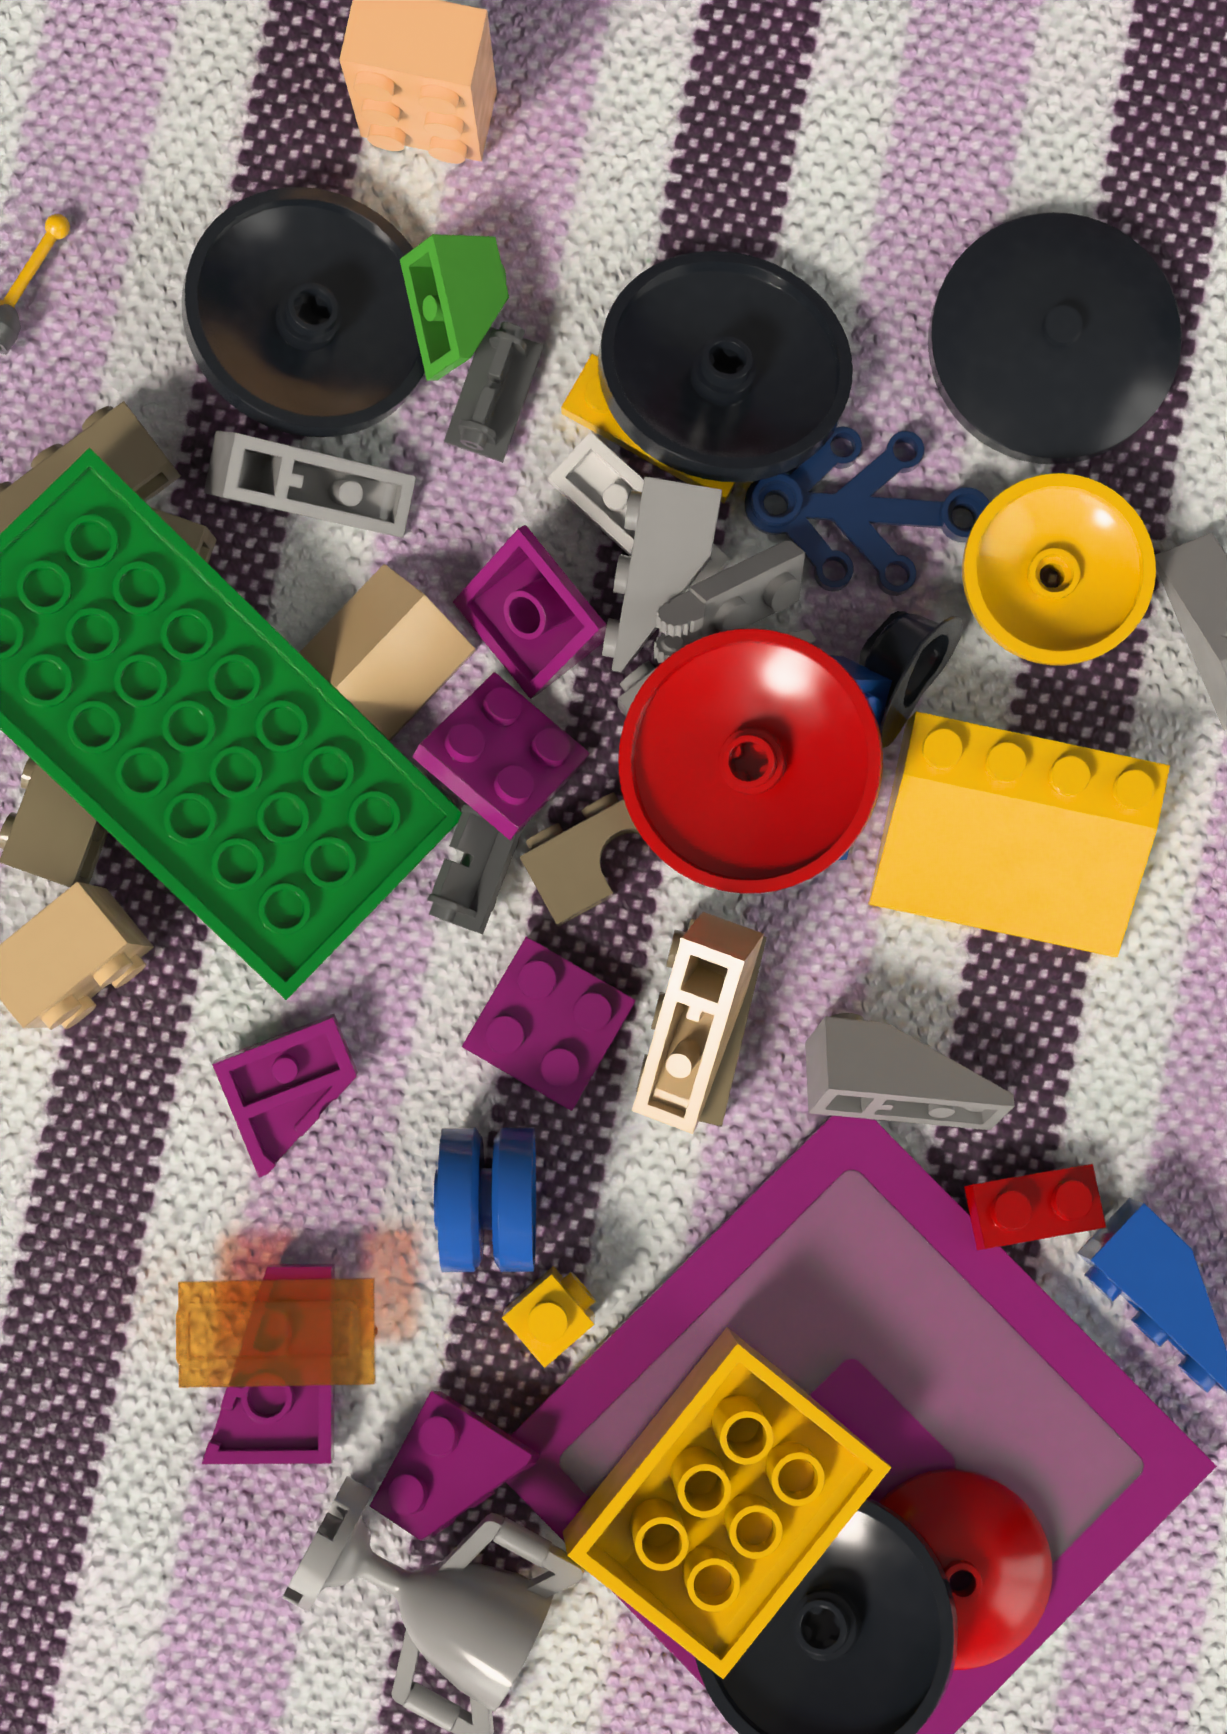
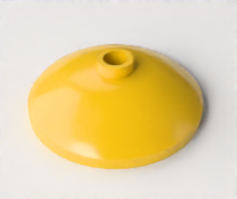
[962,473,1156,665]

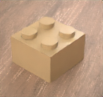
[0,881,154,1030]

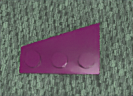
[202,1264,335,1464]

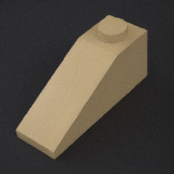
[632,912,764,1134]

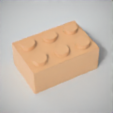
[339,0,497,164]

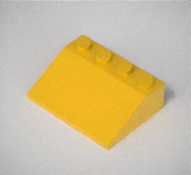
[868,711,1170,958]
[563,1327,891,1679]

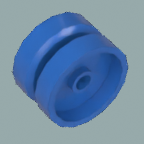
[434,1127,536,1272]

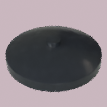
[181,187,425,437]
[928,212,1182,465]
[598,251,853,482]
[695,1498,958,1734]

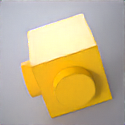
[502,1266,596,1368]

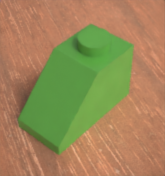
[400,234,509,381]

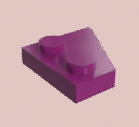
[212,1014,358,1178]
[369,1391,541,1541]

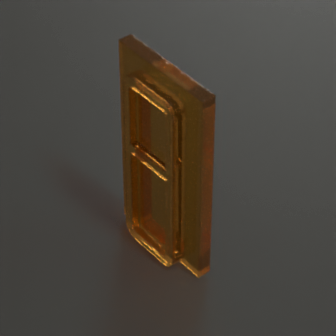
[176,1277,378,1388]

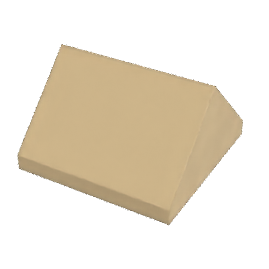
[299,564,476,741]

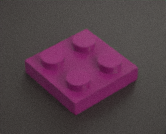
[412,672,590,840]
[462,937,636,1111]

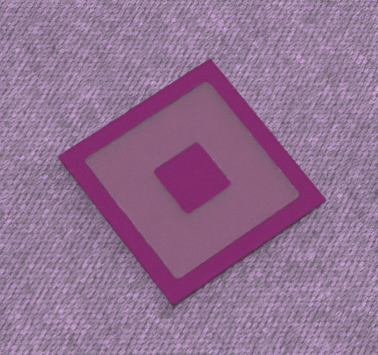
[506,1115,1217,1734]

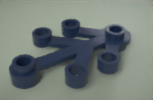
[744,426,990,596]

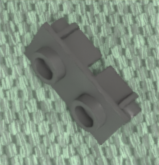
[444,322,544,463]
[427,804,524,935]

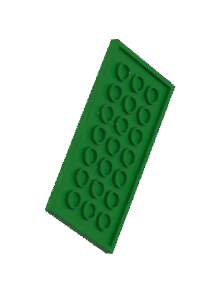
[0,448,462,1000]

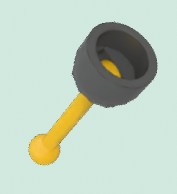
[0,214,70,355]

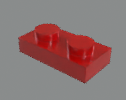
[964,1164,1106,1250]

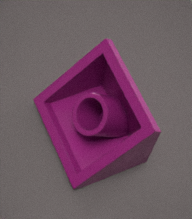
[453,525,607,699]

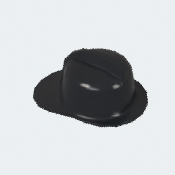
[859,611,963,748]

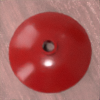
[879,1469,1052,1670]

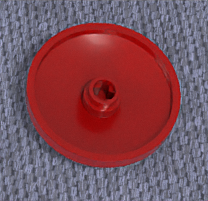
[618,629,883,894]

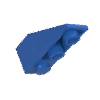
[1077,1198,1227,1393]

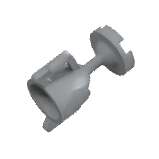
[282,1476,585,1734]

